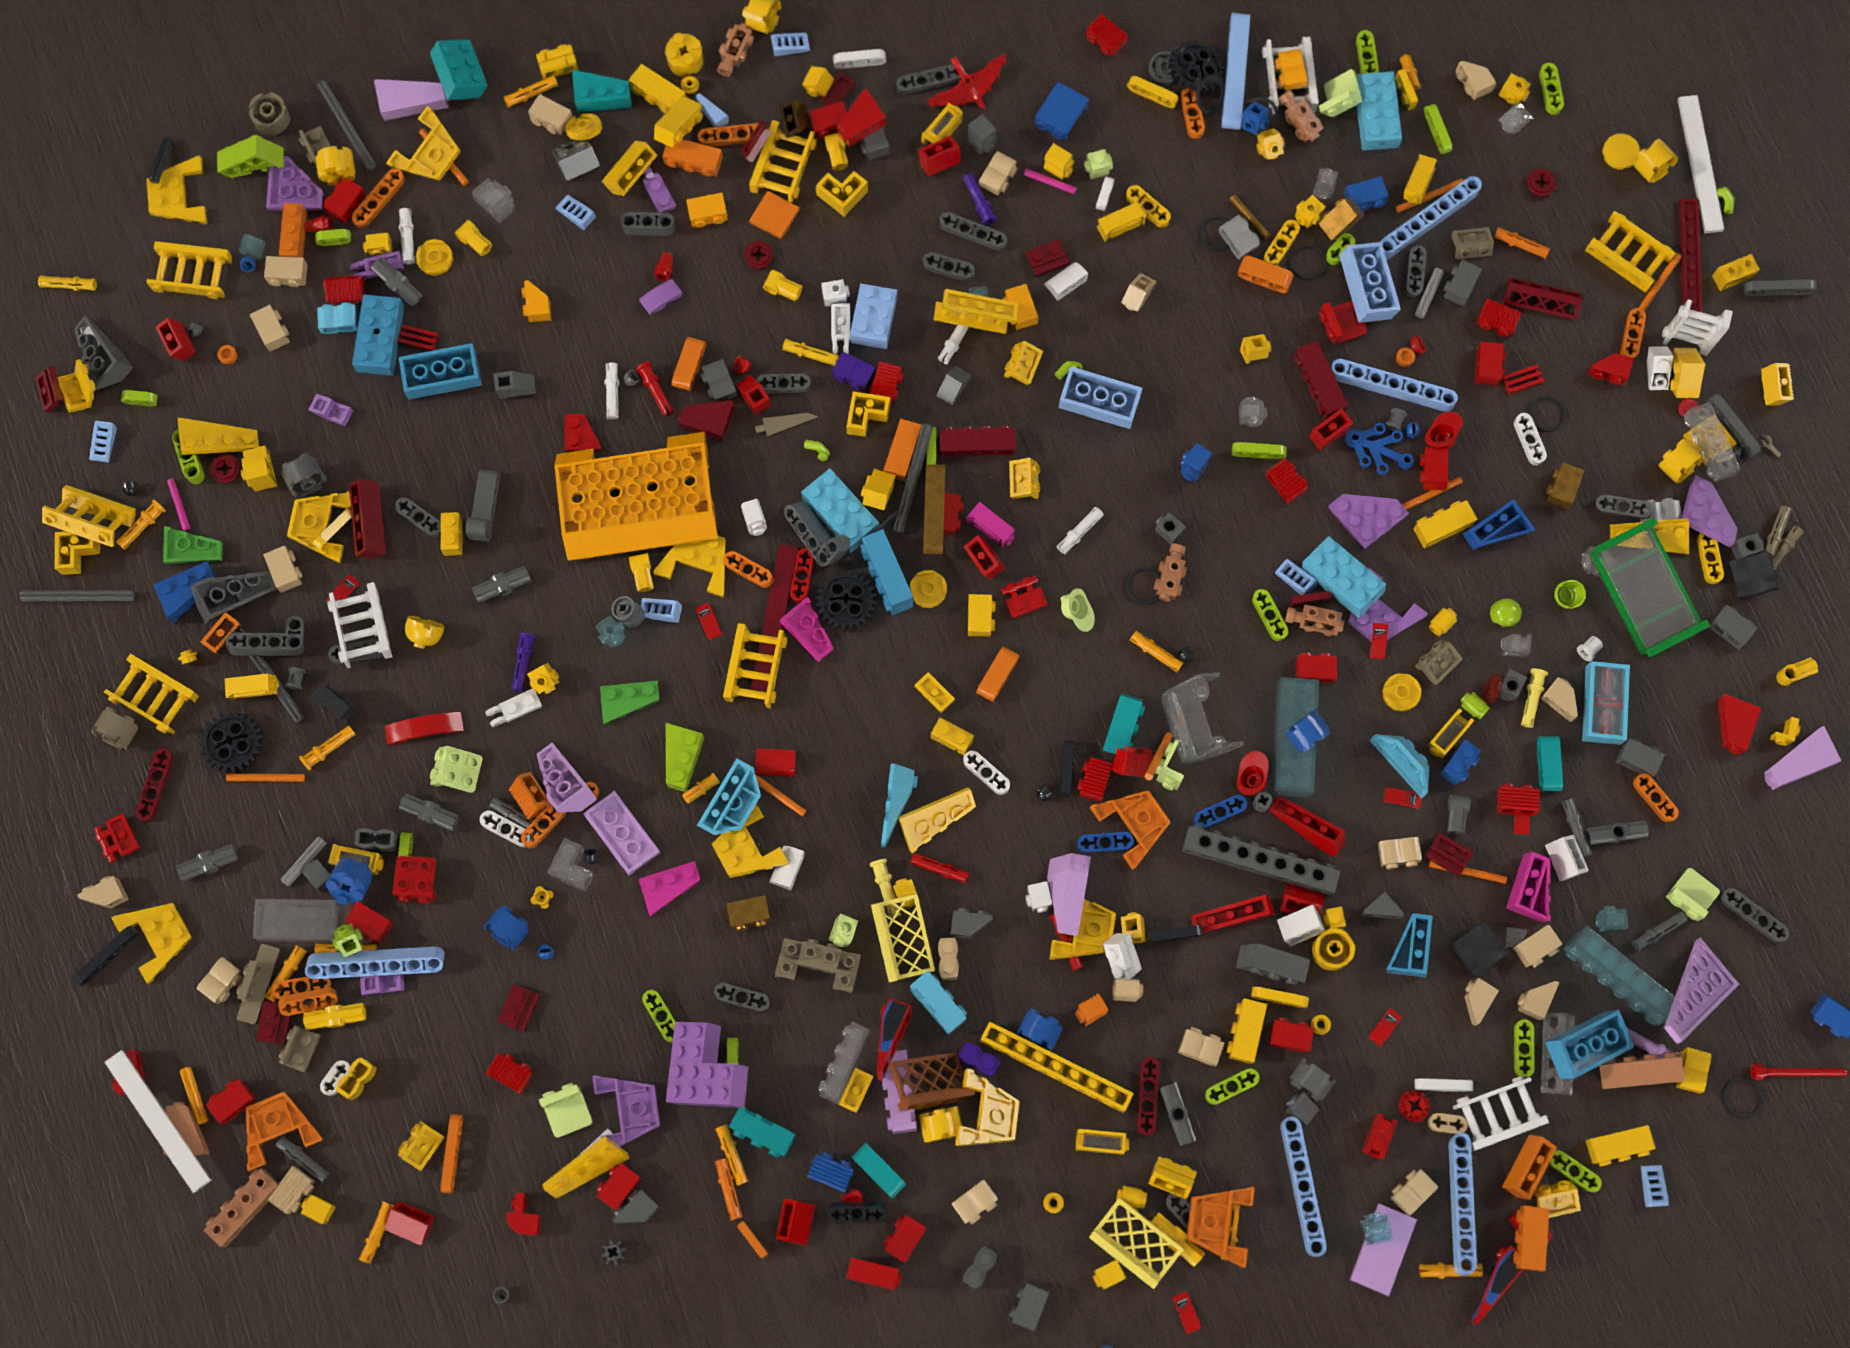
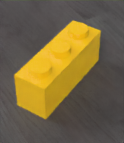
[629,64,686,114]
[654,96,703,148]
[602,141,657,196]
[1413,500,1478,549]
[1227,998,1267,1064]
[1586,1125,1655,1166]

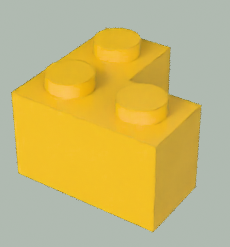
[816,171,868,217]
[1670,348,1705,398]
[847,392,890,437]
[241,446,277,492]
[55,531,100,575]

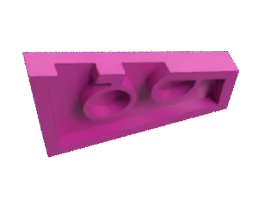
[780,597,834,662]
[639,861,701,917]

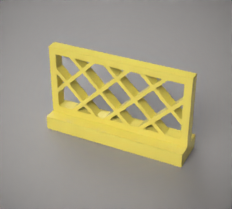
[871,894,935,982]
[1089,1197,1184,1289]

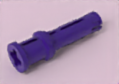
[963,173,998,226]
[511,633,536,692]

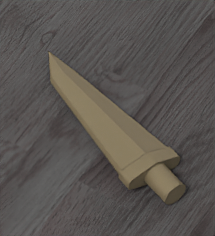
[755,413,819,437]

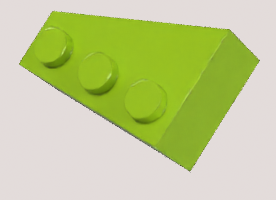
[217,135,284,178]
[666,723,704,792]

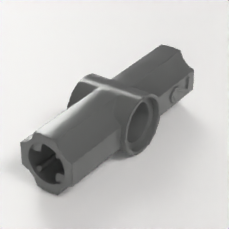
[371,256,423,307]
[472,565,531,603]
[399,794,460,832]
[1586,820,1649,845]
[176,844,239,882]
[1160,1083,1196,1146]

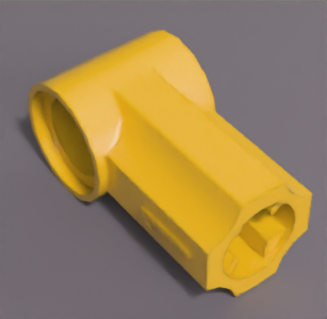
[824,133,848,171]
[455,220,493,256]
[763,270,802,301]
[629,553,654,593]
[1776,657,1818,686]

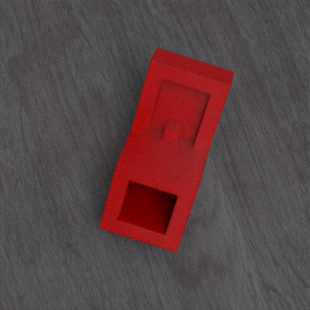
[506,1193,541,1236]

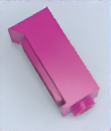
[966,502,1015,549]

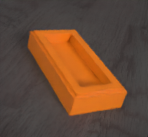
[737,1221,768,1258]

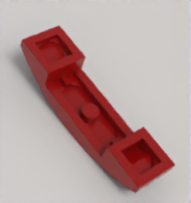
[385,712,464,745]

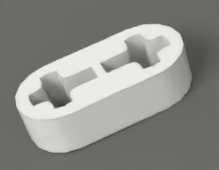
[1096,177,1115,211]
[320,1061,351,1096]

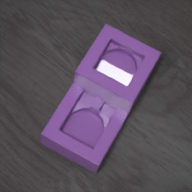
[639,279,682,314]
[308,394,353,427]
[360,974,405,995]

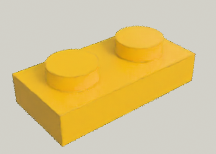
[1395,69,1418,110]
[914,672,955,713]
[839,1068,874,1113]

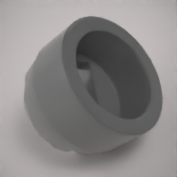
[187,321,204,337]
[623,370,640,386]
[492,1287,509,1304]

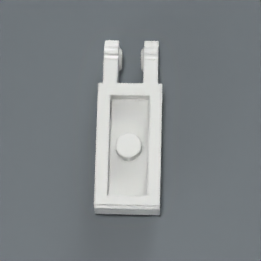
[831,303,850,354]
[485,689,542,727]

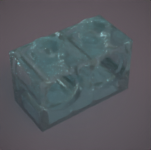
[1360,1212,1393,1245]

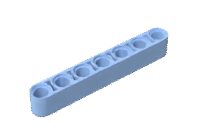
[1222,13,1250,130]
[1381,176,1482,260]
[1331,359,1458,412]
[305,947,445,979]
[1280,1117,1326,1257]
[1449,1133,1477,1276]

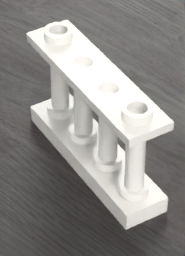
[1262,37,1318,114]
[1662,300,1733,356]
[327,582,392,669]
[1453,1076,1549,1152]

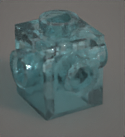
[595,615,626,648]

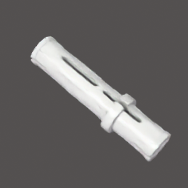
[399,208,415,264]
[938,325,969,364]
[604,363,619,420]
[1057,507,1104,554]

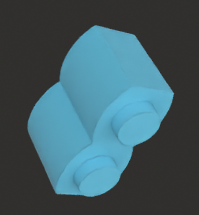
[317,302,358,334]

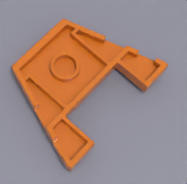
[1090,790,1171,870]
[246,1092,324,1171]
[1187,1187,1254,1268]

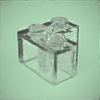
[472,178,515,224]
[547,838,594,892]

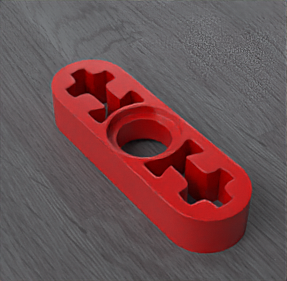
[790,548,814,603]

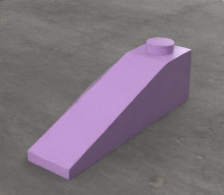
[537,743,597,812]
[1047,853,1091,936]

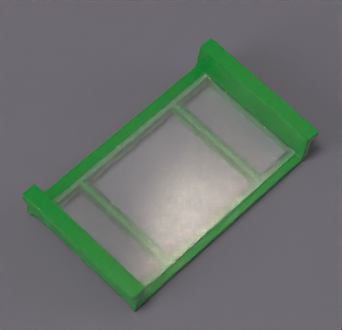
[1589,517,1710,657]

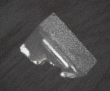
[1505,927,1527,948]

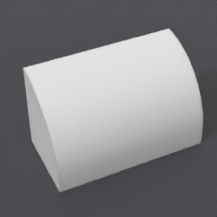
[1044,262,1088,301]
[1545,835,1589,881]
[769,846,805,890]
[1277,905,1326,947]

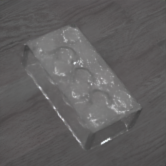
[253,899,340,942]

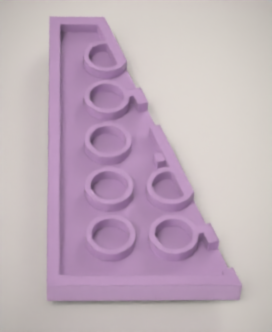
[1664,937,1739,1044]

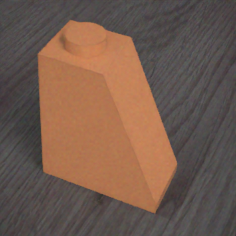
[163,1102,209,1155]

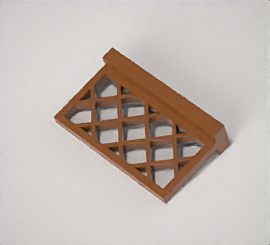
[889,1052,975,1112]

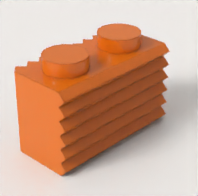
[201,612,241,653]
[509,772,550,819]
[1075,994,1108,1026]

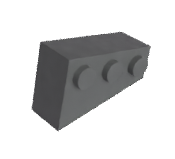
[1236,943,1310,986]

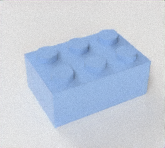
[850,284,897,349]

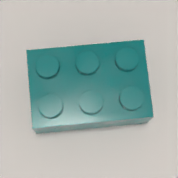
[430,39,488,100]

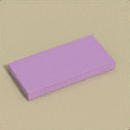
[583,791,661,876]
[1350,1204,1417,1296]

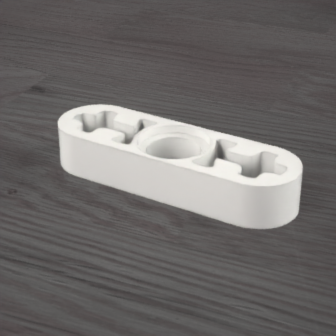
[833,49,886,69]
[1514,413,1547,466]
[963,751,1010,795]
[480,811,532,848]
[1415,1079,1473,1092]

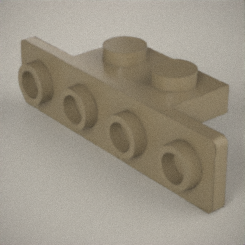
[237,944,280,1025]

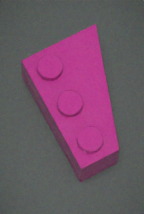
[1506,852,1551,923]

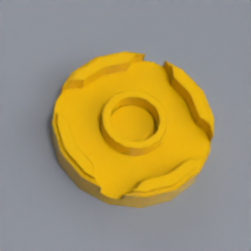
[565,113,602,140]
[1602,134,1640,170]
[416,239,453,276]
[910,570,947,608]
[1382,673,1421,712]

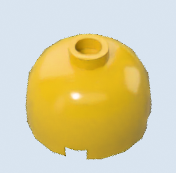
[405,616,444,649]

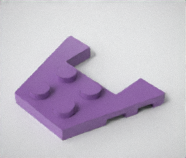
[1347,567,1428,641]
[593,1076,660,1147]

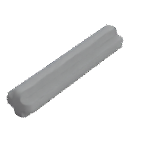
[1415,268,1444,318]
[281,837,326,886]

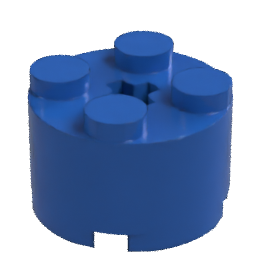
[1284,710,1331,753]
[326,858,372,905]
[483,905,529,951]
[1016,1008,1063,1051]

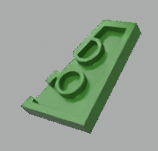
[163,526,223,564]
[600,681,660,725]

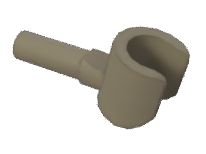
[1757,435,1781,457]

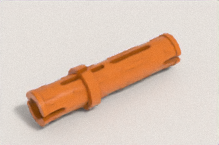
[1494,227,1550,259]
[715,1158,743,1221]

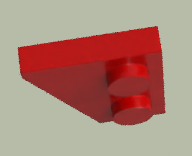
[565,414,602,452]

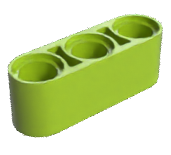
[172,429,205,485]

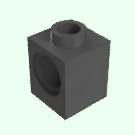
[1155,512,1186,545]
[1731,533,1765,559]
[1496,669,1527,701]
[302,859,331,892]

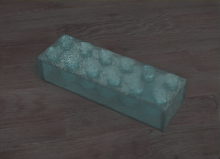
[1272,677,1319,798]
[1563,926,1675,1026]

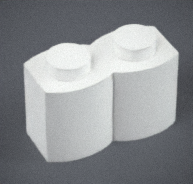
[741,499,767,536]

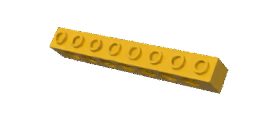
[980,1022,1134,1113]

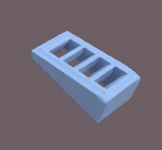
[771,33,810,57]
[696,93,729,127]
[556,195,596,230]
[90,421,117,463]
[1275,559,1317,595]
[641,598,682,623]
[1641,1165,1669,1207]

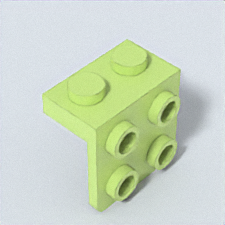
[1319,69,1362,117]
[1155,739,1184,790]
[430,746,482,793]
[1666,868,1720,921]
[539,1083,592,1138]

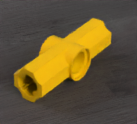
[303,1003,367,1030]
[1150,1212,1205,1267]

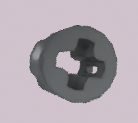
[1385,408,1408,432]
[285,667,306,691]
[1253,792,1272,812]

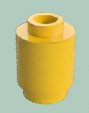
[1429,608,1457,636]
[1116,1186,1147,1210]

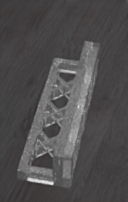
[1541,1013,1575,1095]

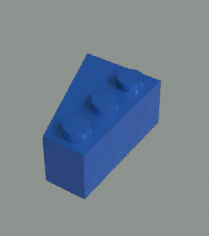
[1462,499,1535,549]
[153,561,217,624]

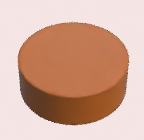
[217,345,238,365]
[1396,347,1415,367]

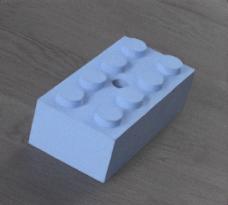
[1339,242,1401,323]
[1059,367,1142,429]

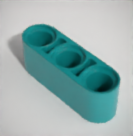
[1537,736,1563,791]
[852,1143,907,1199]

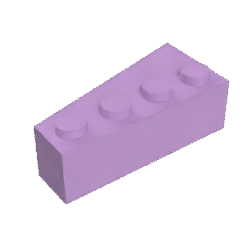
[882,1050,917,1134]

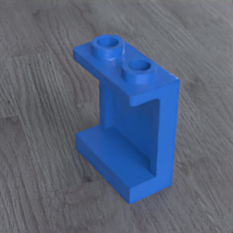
[1035,82,1089,141]

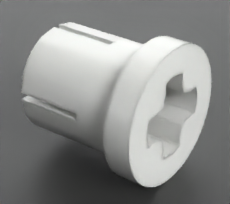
[1577,636,1603,661]

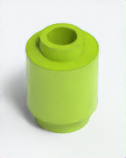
[1460,692,1490,719]

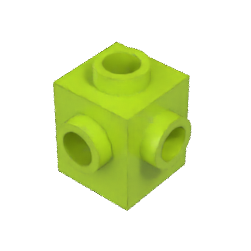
[332,923,363,958]

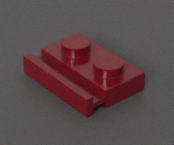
[742,120,771,163]
[1025,239,1070,277]
[35,366,63,412]
[1425,833,1474,877]
[497,985,540,1032]
[256,1001,292,1045]

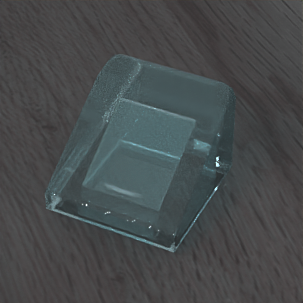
[239,233,266,259]

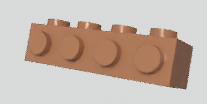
[1599,1052,1685,1089]
[204,1169,280,1248]

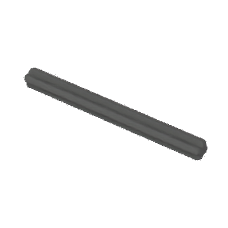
[317,80,376,170]
[893,424,933,533]
[20,590,135,601]
[235,628,304,723]

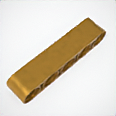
[923,464,945,554]

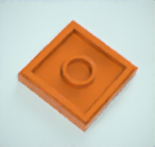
[749,191,800,239]

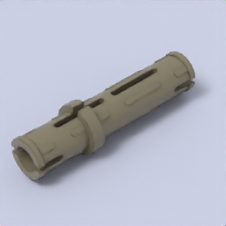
[1763,506,1792,559]
[1772,526,1804,570]

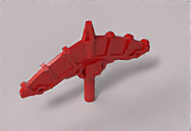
[927,54,1007,109]

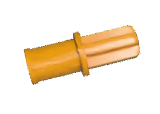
[1400,55,1421,91]
[682,773,720,803]

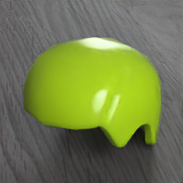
[1554,580,1586,609]
[1490,598,1522,627]

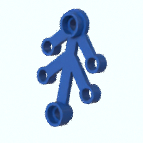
[1345,423,1414,476]

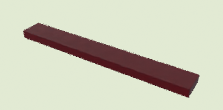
[1679,198,1703,337]
[750,544,798,692]

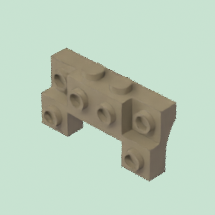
[775,938,861,994]

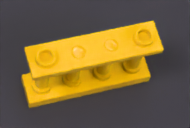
[749,120,817,203]
[1585,211,1675,293]
[146,241,232,299]
[934,289,1018,334]
[42,485,136,547]
[723,623,787,708]
[104,654,199,734]

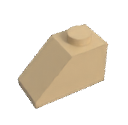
[1121,273,1156,312]
[1540,677,1578,722]
[1465,978,1499,1026]
[1518,981,1559,1021]

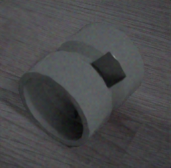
[611,596,645,628]

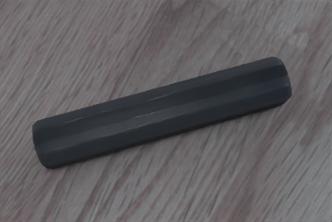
[149,137,174,184]

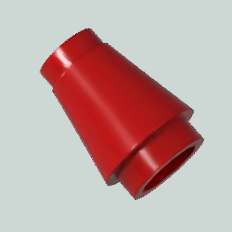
[304,215,333,233]
[654,253,673,281]

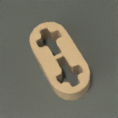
[1428,1113,1468,1134]

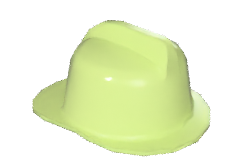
[1061,588,1095,632]

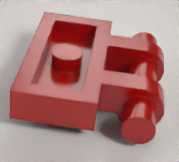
[1000,575,1048,619]
[94,813,141,863]

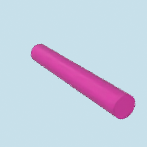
[1024,168,1077,194]
[167,479,191,532]

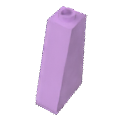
[374,79,448,121]
[1764,726,1841,790]

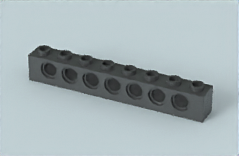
[1182,825,1341,896]

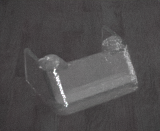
[1161,672,1243,764]

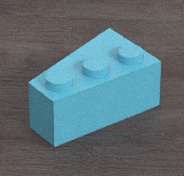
[910,971,967,1036]

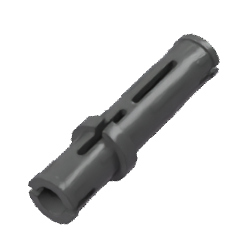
[489,797,546,836]
[1562,798,1593,857]
[1632,911,1688,952]
[276,1136,330,1183]

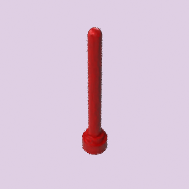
[1751,1064,1848,1080]

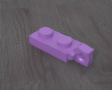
[643,166,677,213]

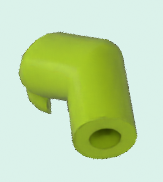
[1717,187,1735,214]
[1055,361,1083,380]
[804,440,830,461]

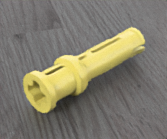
[1521,669,1548,728]
[870,858,901,918]

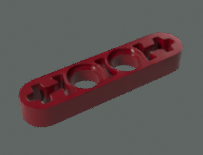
[136,748,174,822]
[1137,1057,1159,1136]

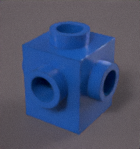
[1241,101,1270,135]

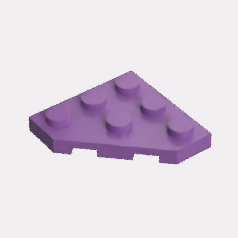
[266,157,324,211]
[1681,475,1738,547]
[1328,494,1409,550]

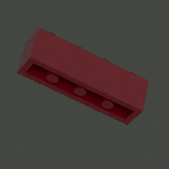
[1294,341,1348,420]
[940,425,1016,457]
[349,479,386,559]

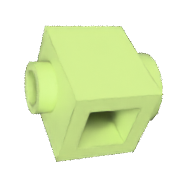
[1084,149,1113,179]
[829,914,858,947]

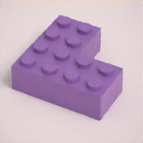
[666,1022,748,1108]

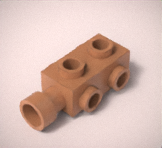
[717,23,754,77]
[1279,89,1324,142]
[1154,544,1187,602]
[1285,605,1344,636]

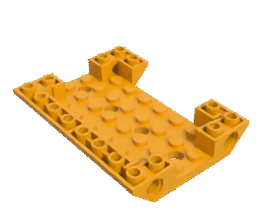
[555,432,718,561]

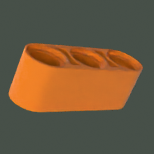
[1237,256,1294,293]
[672,336,706,391]
[976,646,1020,702]

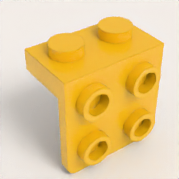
[58,359,96,413]

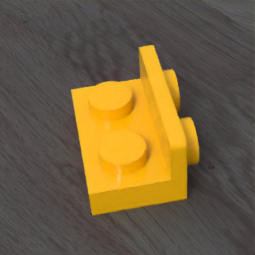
[1004,341,1043,385]
[1009,458,1040,499]
[398,1121,444,1171]
[1533,1181,1581,1218]

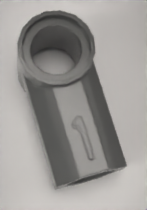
[1447,794,1471,835]

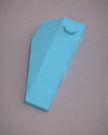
[881,763,918,847]

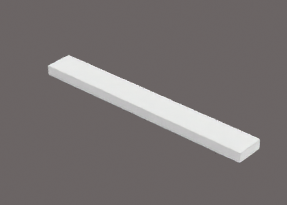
[1678,95,1724,234]
[105,1050,211,1193]

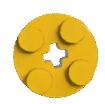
[743,0,781,34]
[666,33,704,77]
[1634,139,1678,183]
[315,146,355,186]
[1658,439,1705,484]
[1312,928,1355,971]
[918,1106,962,1143]

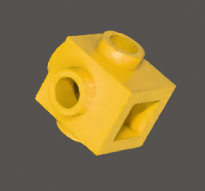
[1499,73,1530,106]
[1257,128,1285,159]
[1295,195,1326,228]
[527,663,560,694]

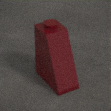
[677,400,735,441]

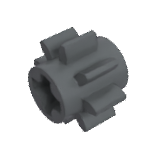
[601,1240,627,1265]

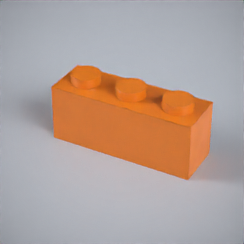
[663,139,723,177]
[279,203,307,258]
[884,418,922,482]
[1502,1135,1557,1200]
[1514,1206,1549,1271]

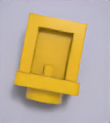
[1770,717,1800,746]

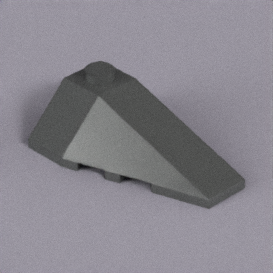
[74,315,133,390]
[190,571,277,624]

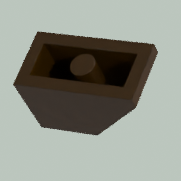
[779,99,809,139]

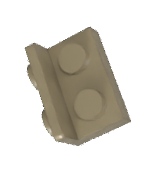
[298,126,331,167]
[1452,227,1494,259]
[1415,641,1463,685]
[279,1026,321,1073]

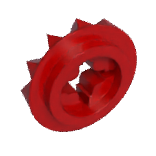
[1398,1090,1431,1122]

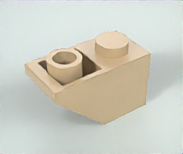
[1456,61,1496,100]
[77,876,129,909]

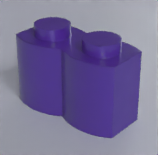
[832,352,876,391]
[958,1042,1000,1077]

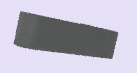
[466,469,500,542]
[784,501,850,566]
[226,616,305,656]

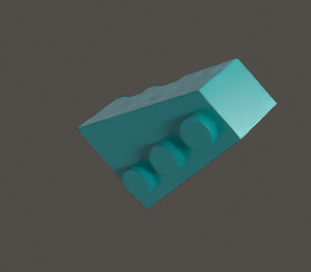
[572,70,632,113]
[1103,692,1145,754]
[729,1107,796,1158]

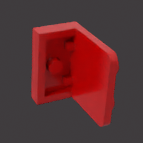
[1319,301,1367,345]
[392,856,436,904]

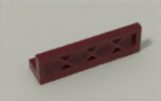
[1503,277,1583,320]

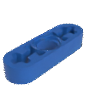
[1194,795,1247,829]
[1077,832,1134,854]

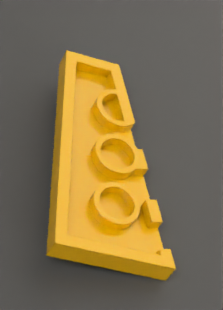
[177,417,259,455]
[1610,518,1689,554]
[898,787,976,853]
[542,1136,630,1199]

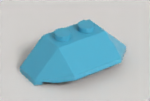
[1370,734,1429,799]
[697,759,761,835]

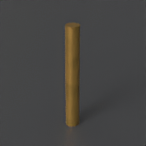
[1230,195,1271,240]

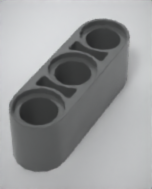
[620,212,676,236]

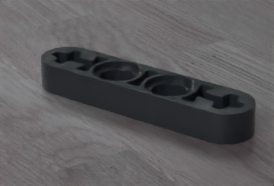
[73,925,139,986]

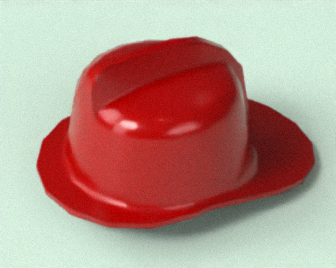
[1425,412,1463,450]
[1237,751,1269,796]

